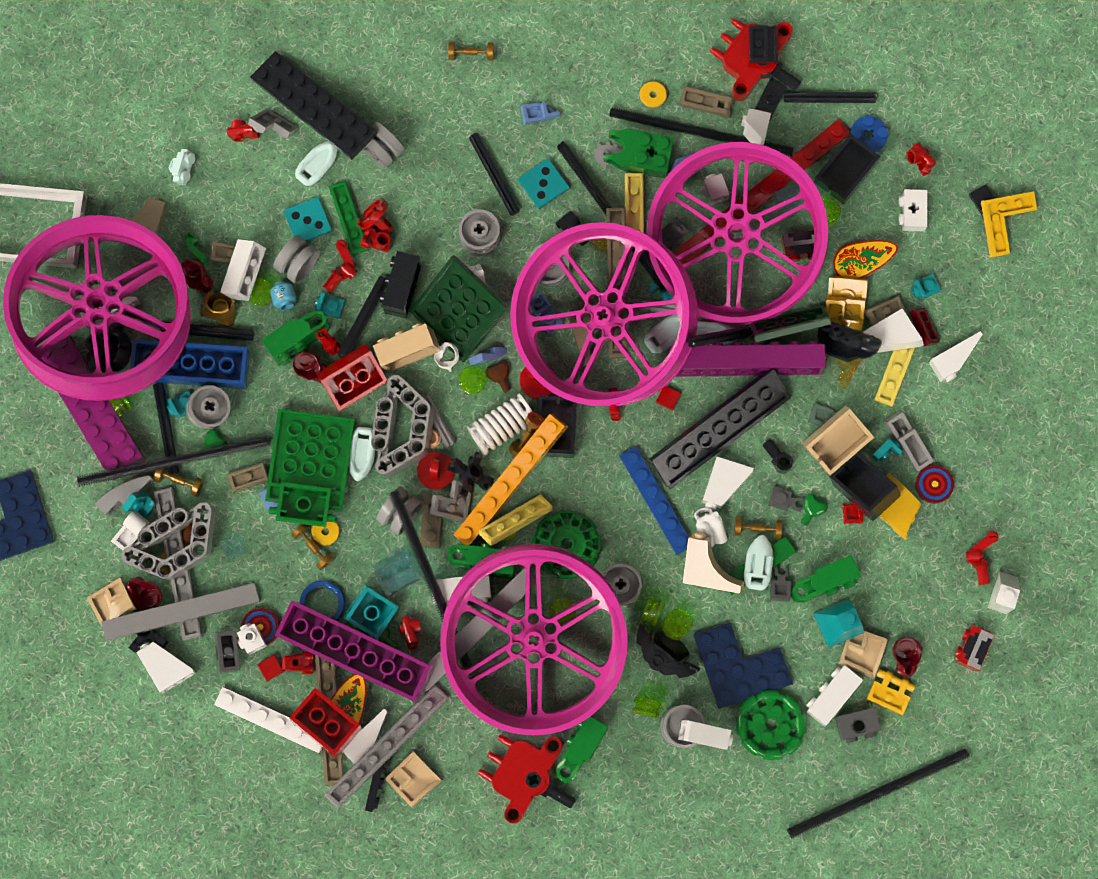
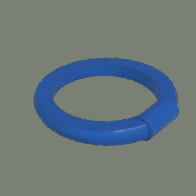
[299,581,345,621]

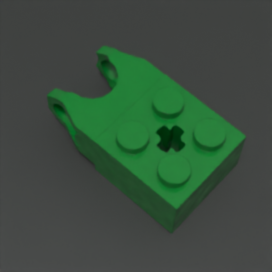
[604,129,674,179]
[261,311,330,366]
[447,544,515,579]
[791,555,861,603]
[557,716,608,783]

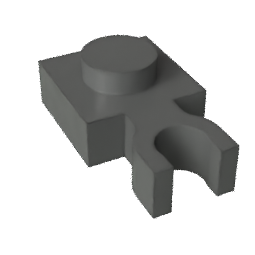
[768,487,804,512]
[770,567,791,602]

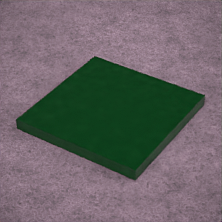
[409,255,509,362]

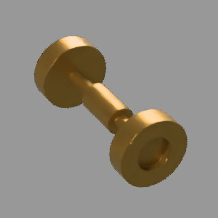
[448,41,494,61]
[509,412,544,457]
[154,467,204,497]
[734,516,782,539]
[291,524,335,570]

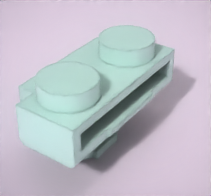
[169,149,195,186]

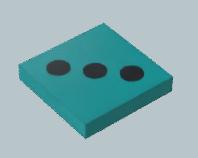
[517,158,570,210]
[283,197,332,242]

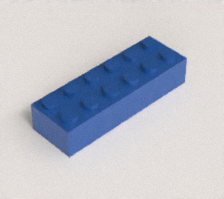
[130,339,250,389]

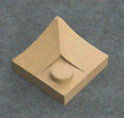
[87,578,136,626]
[838,631,888,679]
[385,751,443,808]

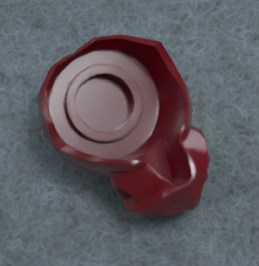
[181,259,213,293]
[293,350,327,383]
[127,577,162,611]
[892,637,922,678]

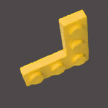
[981,191,1037,257]

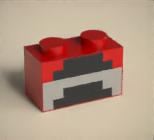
[781,230,814,262]
[954,625,994,672]

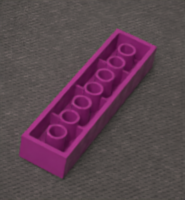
[42,335,146,481]
[669,341,825,377]
[275,600,435,703]

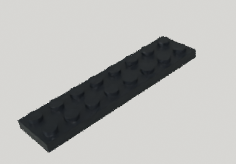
[250,51,378,160]
[649,368,791,489]

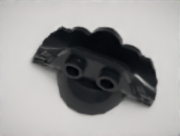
[817,321,882,362]
[85,323,132,374]
[636,621,701,678]

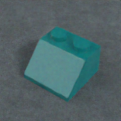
[343,585,399,640]

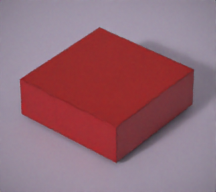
[655,386,681,411]
[842,504,863,524]
[257,655,284,682]

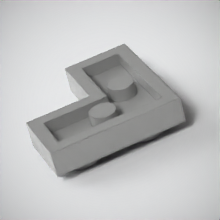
[248,108,298,138]
[430,480,471,523]

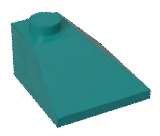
[813,598,864,648]

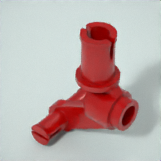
[322,240,357,294]
[316,328,340,355]
[965,531,999,585]

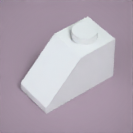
[741,108,771,145]

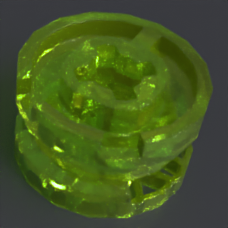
[822,198,841,226]
[249,278,272,307]
[459,366,486,395]
[109,397,133,416]
[641,596,664,626]
[549,598,576,624]
[662,609,693,640]
[632,697,662,718]

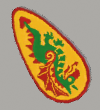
[833,240,899,278]
[330,674,367,724]

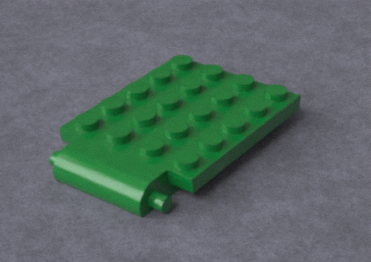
[265,409,354,527]

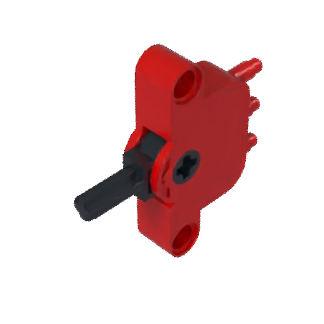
[710,18,801,101]
[477,734,576,824]

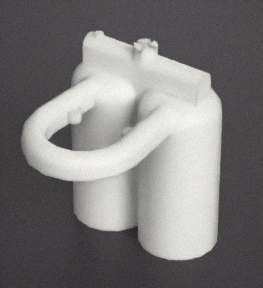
[694,507,728,547]

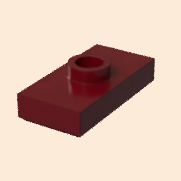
[909,308,940,346]

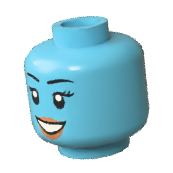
[270,281,297,311]

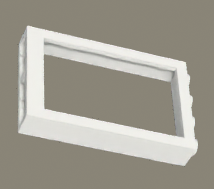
[0,183,87,268]

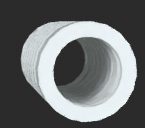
[467,393,532,456]

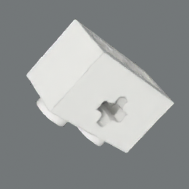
[899,189,927,231]

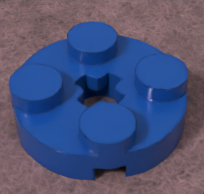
[850,115,888,152]

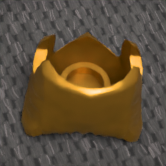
[200,291,236,327]

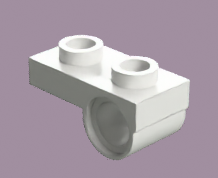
[111,511,151,550]

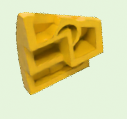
[826,275,868,332]
[879,473,921,540]

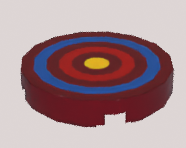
[915,465,954,504]
[241,608,279,646]

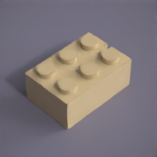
[373,323,441,372]
[801,406,874,475]

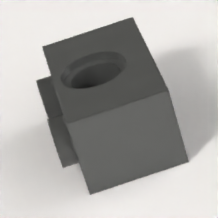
[214,631,240,673]
[835,707,881,743]

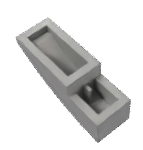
[883,411,934,471]
[95,475,154,517]

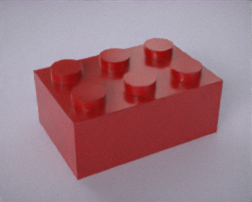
[316,344,387,411]
[289,688,362,759]

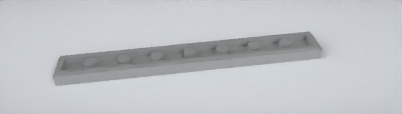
[153,487,203,641]
[425,567,536,691]
[101,583,259,641]
[324,685,449,809]

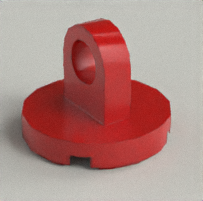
[357,198,393,234]
[519,364,556,400]
[417,452,455,490]

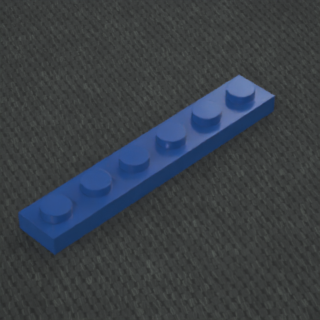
[619,446,689,555]

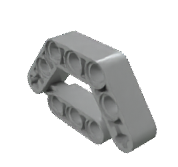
[371,375,434,478]
[121,502,216,580]

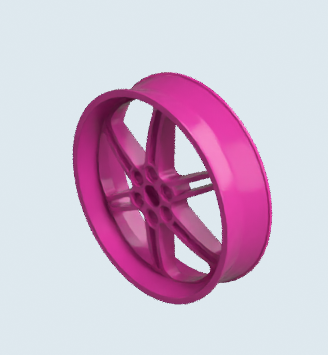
[647,142,828,325]
[3,215,191,401]
[510,222,698,407]
[440,544,628,735]

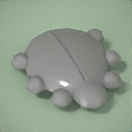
[594,142,622,168]

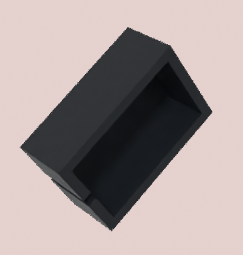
[814,134,881,205]
[380,251,422,319]
[538,395,577,458]
[829,452,901,521]

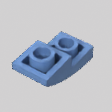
[530,291,563,335]

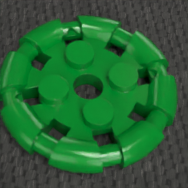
[532,510,602,579]
[736,689,807,760]

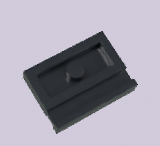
[749,25,777,64]

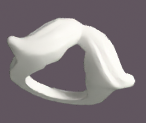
[434,342,459,372]

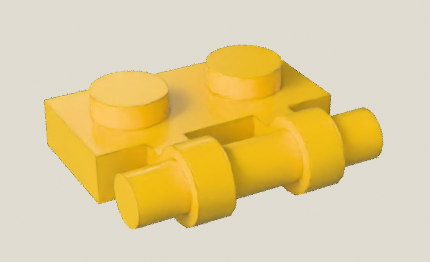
[866,669,915,716]

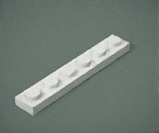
[214,687,323,753]

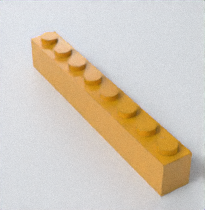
[454,414,568,546]

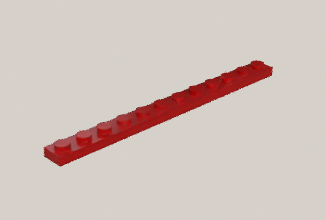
[672,119,850,265]

